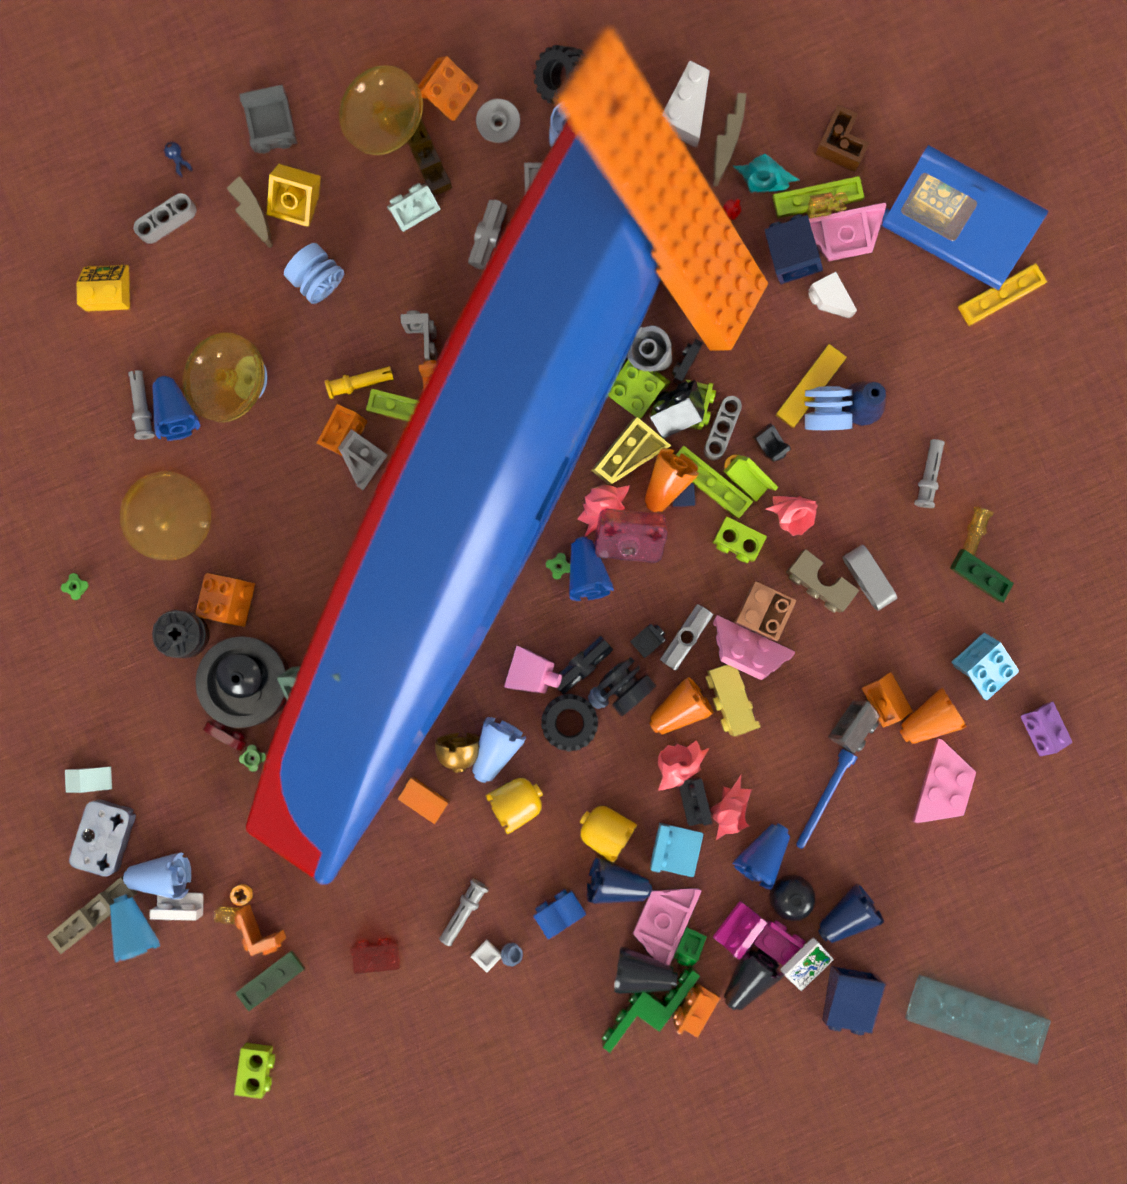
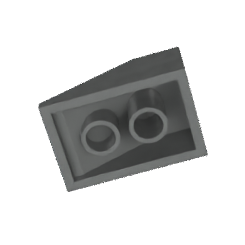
[828,700,880,754]

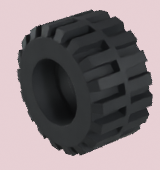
[533,45,587,105]
[541,694,598,751]

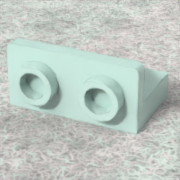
[387,183,441,232]

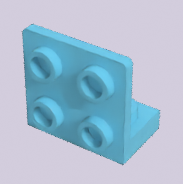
[951,633,1019,700]
[649,822,703,877]

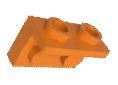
[317,404,367,457]

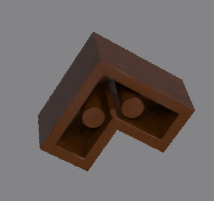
[815,105,869,172]

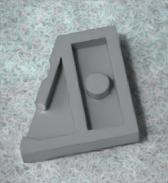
[338,430,387,490]

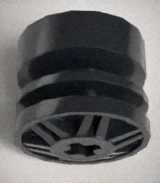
[152,610,210,658]
[596,657,657,717]

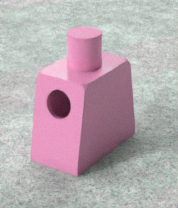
[504,646,562,694]

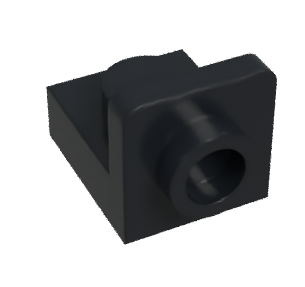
[630,624,666,658]

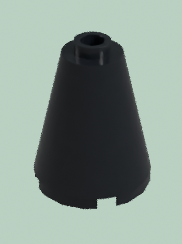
[724,945,784,1010]
[614,947,678,994]

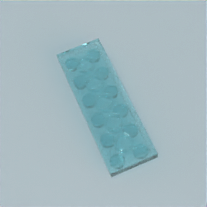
[905,975,1051,1065]

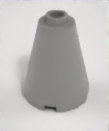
[627,326,672,371]

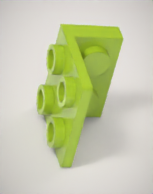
[608,360,671,419]

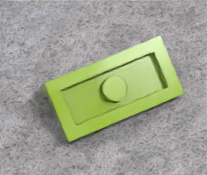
[724,455,778,502]

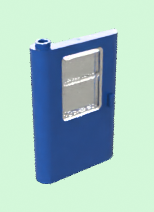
[882,145,1049,290]

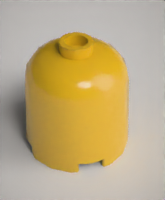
[485,778,543,834]
[580,806,638,863]

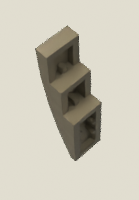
[713,93,746,186]
[47,876,138,954]

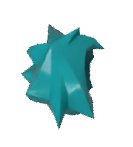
[733,154,799,193]

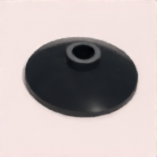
[216,654,262,698]

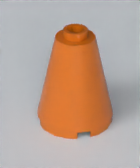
[644,448,699,512]
[649,677,714,735]
[899,687,967,744]

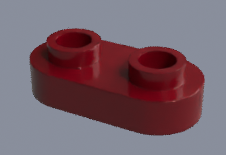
[203,719,247,751]

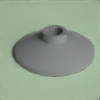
[476,99,520,143]

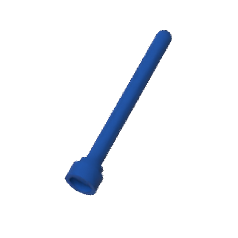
[796,749,858,849]

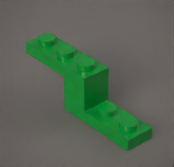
[601,966,700,1053]

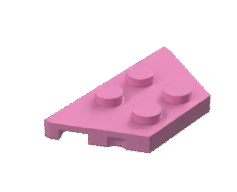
[809,202,886,261]
[713,615,795,680]
[912,738,976,823]
[633,888,701,965]

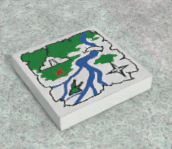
[781,938,834,991]

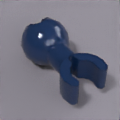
[164,141,193,177]

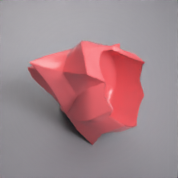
[577,484,630,537]
[766,496,818,536]
[658,740,709,791]
[709,775,752,840]

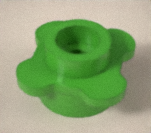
[546,553,570,579]
[61,573,88,600]
[239,745,266,772]

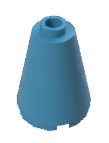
[110,894,160,962]

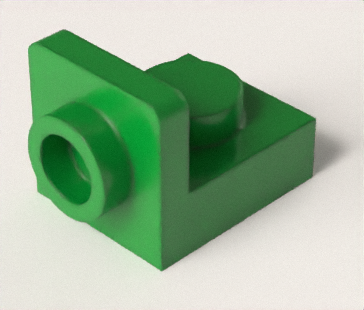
[673,927,707,967]

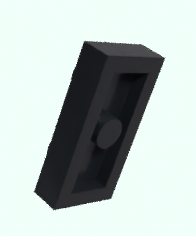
[672,338,703,385]

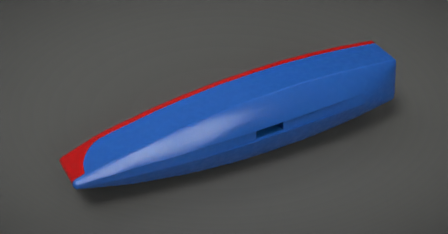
[246,110,661,884]

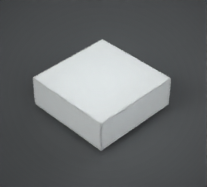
[471,939,501,972]

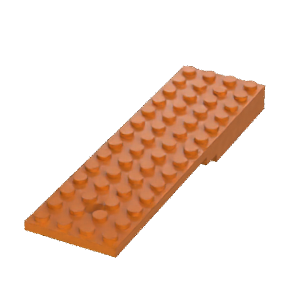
[556,28,769,351]

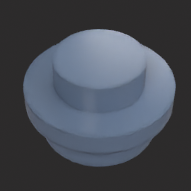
[588,687,609,709]
[501,943,523,966]

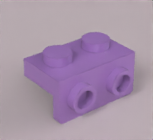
[1021,702,1073,756]

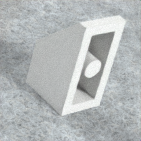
[808,272,857,318]

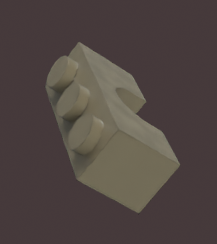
[786,549,860,613]

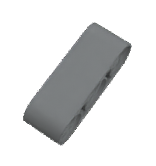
[134,193,196,244]
[704,396,742,461]
[843,544,897,611]

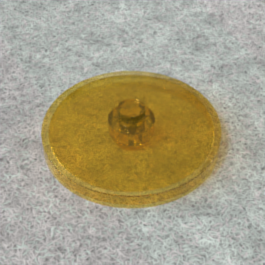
[339,65,423,155]
[183,333,265,422]
[120,471,211,561]

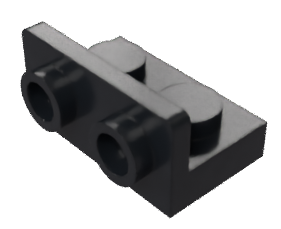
[679,777,713,826]

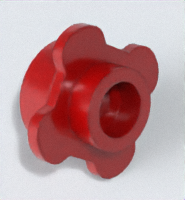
[722,199,741,221]

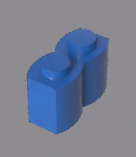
[533,889,586,939]

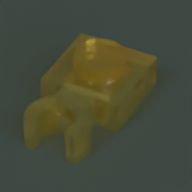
[807,192,848,219]
[214,907,240,924]

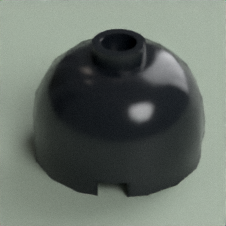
[769,874,816,921]

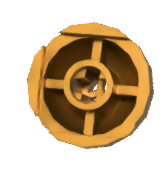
[435,733,480,772]

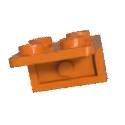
[196,573,255,627]
[234,904,286,956]

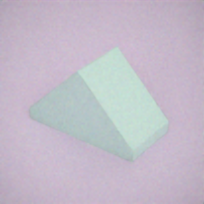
[65,767,112,793]

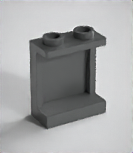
[239,85,297,153]

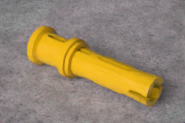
[324,366,394,399]

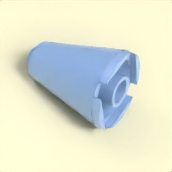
[472,717,526,783]
[123,853,191,899]

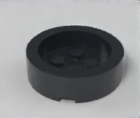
[196,637,291,728]

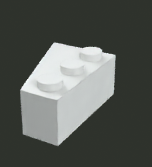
[663,61,709,148]

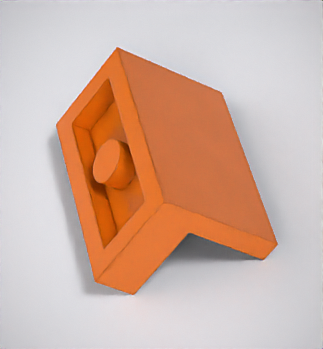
[861,672,912,728]
[398,777,450,824]

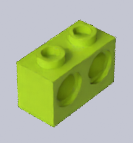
[712,516,767,563]
[234,1043,275,1099]

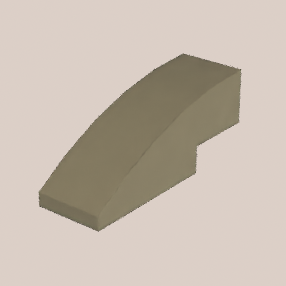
[227,176,273,248]

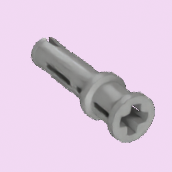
[128,370,155,439]
[914,439,945,508]
[439,879,489,946]

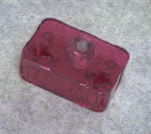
[594,509,668,563]

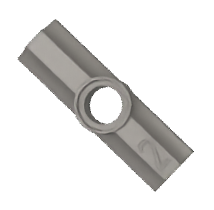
[468,200,507,269]
[660,604,713,671]

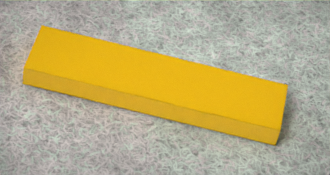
[958,263,1047,326]
[775,344,847,428]

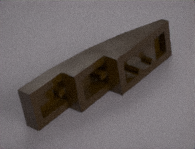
[395,107,452,196]

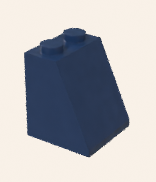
[764,215,823,285]
[822,966,885,1035]

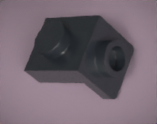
[753,424,791,462]

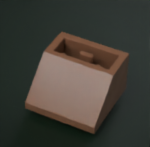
[734,581,797,641]

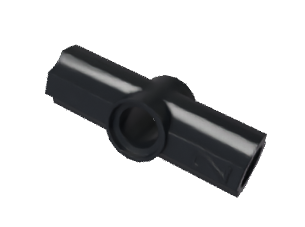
[557,636,613,695]

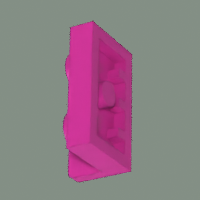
[713,902,767,960]
[752,921,805,966]

